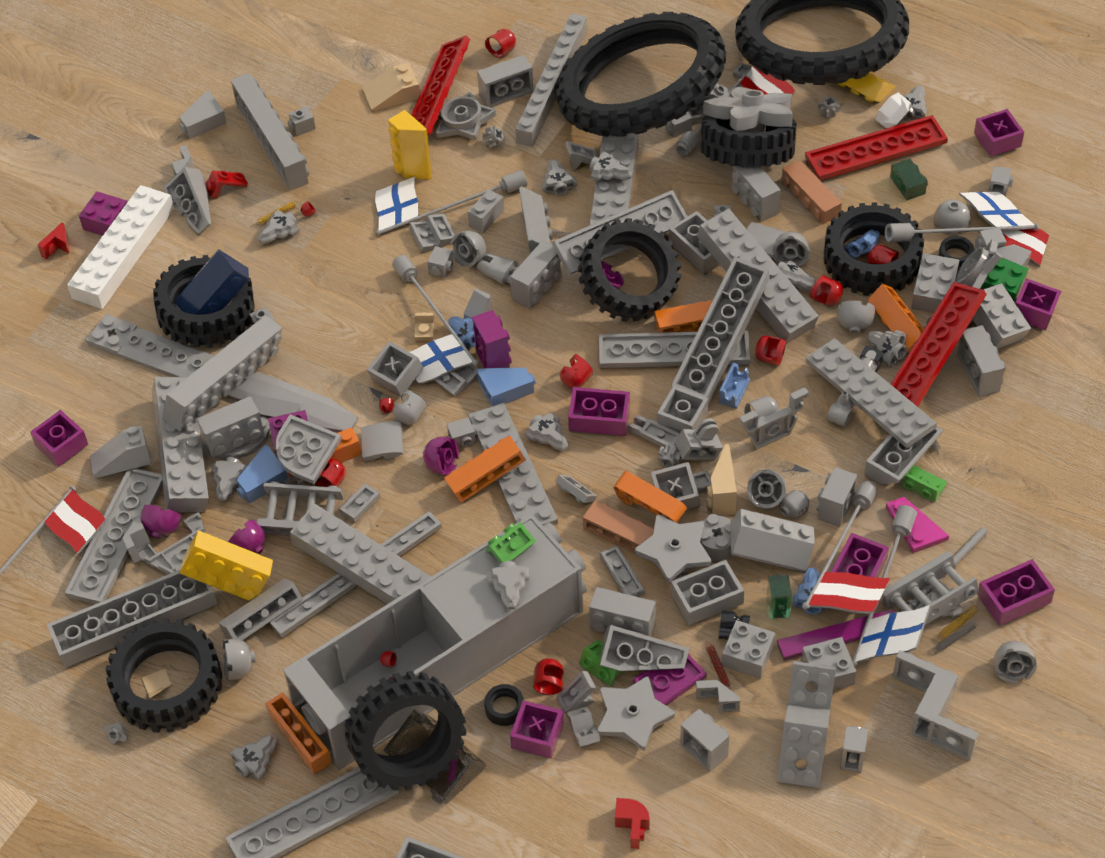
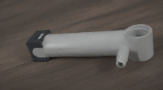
[827,346,883,427]

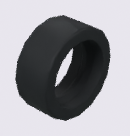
[938,236,974,270]
[484,684,524,726]

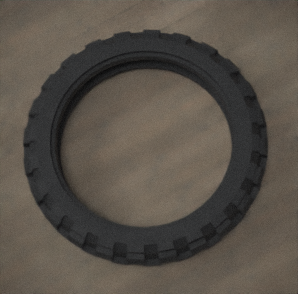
[735,0,909,85]
[556,12,726,137]

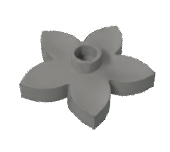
[703,87,793,133]

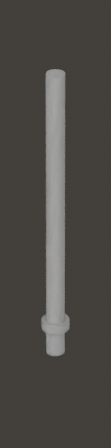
[900,527,987,612]

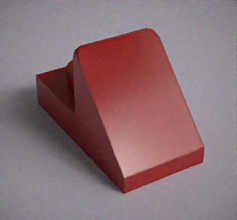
[37,222,69,259]

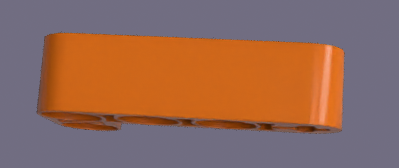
[613,471,687,523]

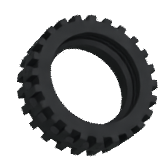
[700,115,797,168]
[824,202,924,296]
[578,218,681,322]
[153,255,255,347]
[106,619,223,733]
[345,671,467,791]

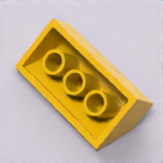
[837,72,895,103]
[388,110,432,180]

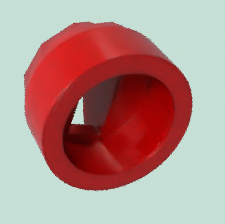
[300,201,316,217]
[379,398,394,414]
[379,651,397,668]

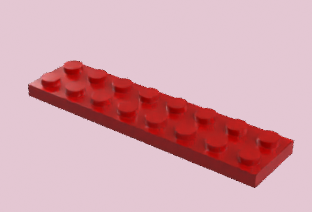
[411,35,470,136]
[805,115,948,181]
[890,282,987,407]

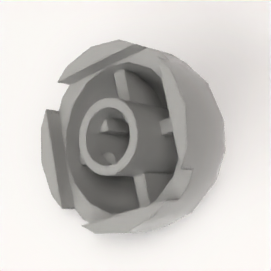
[934,199,970,235]
[451,230,486,267]
[773,231,809,267]
[837,301,875,333]
[747,469,787,508]
[222,639,255,681]
[994,641,1037,683]

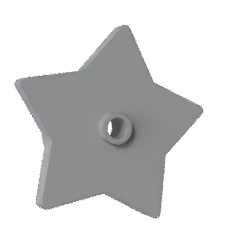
[436,92,496,140]
[955,240,1002,289]
[635,515,711,583]
[598,677,675,751]

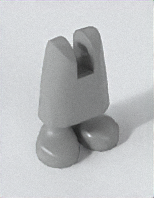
[477,253,518,287]

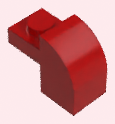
[615,798,650,849]

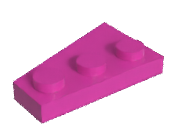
[886,497,949,553]

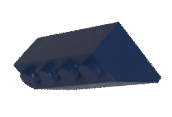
[174,249,249,315]

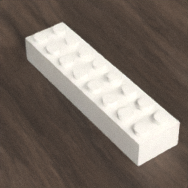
[67,185,174,309]

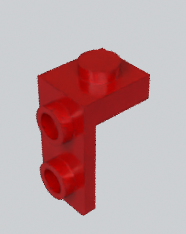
[206,171,248,198]

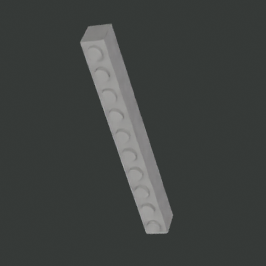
[516,14,587,147]

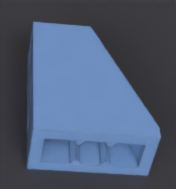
[477,368,536,406]
[237,445,288,504]

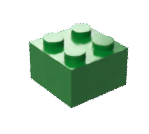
[980,258,1029,303]

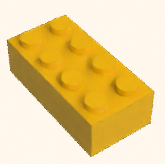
[179,530,273,601]

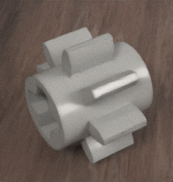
[818,97,840,118]
[482,126,504,148]
[658,444,682,468]

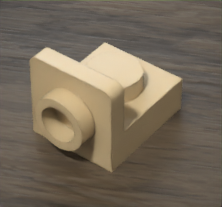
[414,312,435,342]

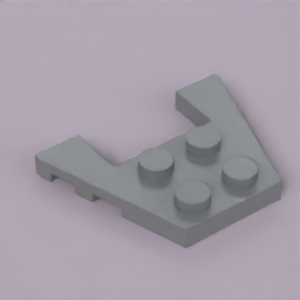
[739,387,809,450]
[137,512,205,575]

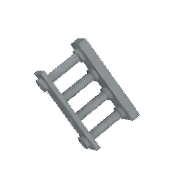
[257,481,344,536]
[882,551,979,625]

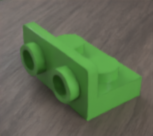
[901,465,947,502]
[485,522,536,564]
[579,639,623,686]

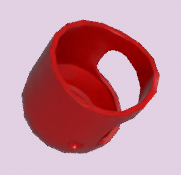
[485,28,516,58]
[867,244,899,265]
[809,275,843,306]
[755,335,786,366]
[560,354,593,389]
[315,458,346,487]
[533,658,564,695]

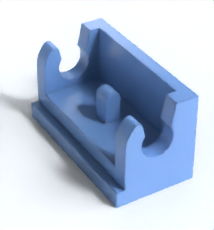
[719,363,750,409]

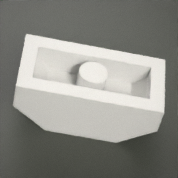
[875,93,912,128]

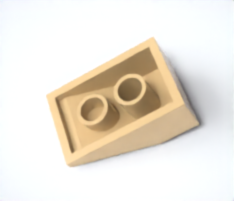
[362,62,420,112]
[707,444,737,516]

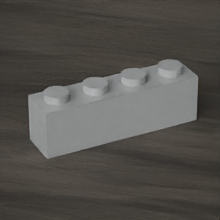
[218,578,303,640]

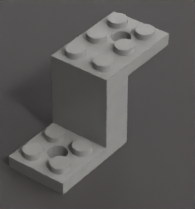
[893,650,978,760]
[777,661,836,788]

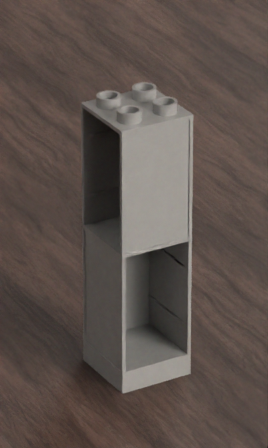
[283,514,587,770]

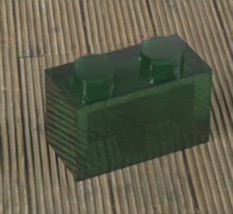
[890,158,928,200]
[767,574,792,619]

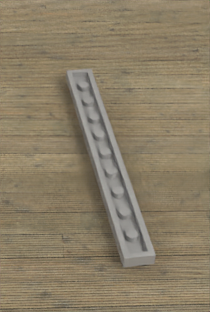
[269,511,442,638]

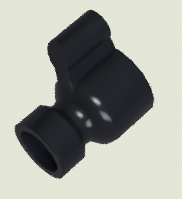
[718,610,750,640]

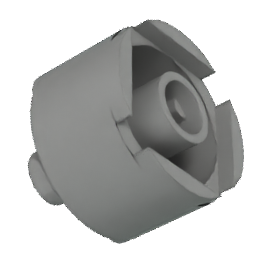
[700,514,733,562]

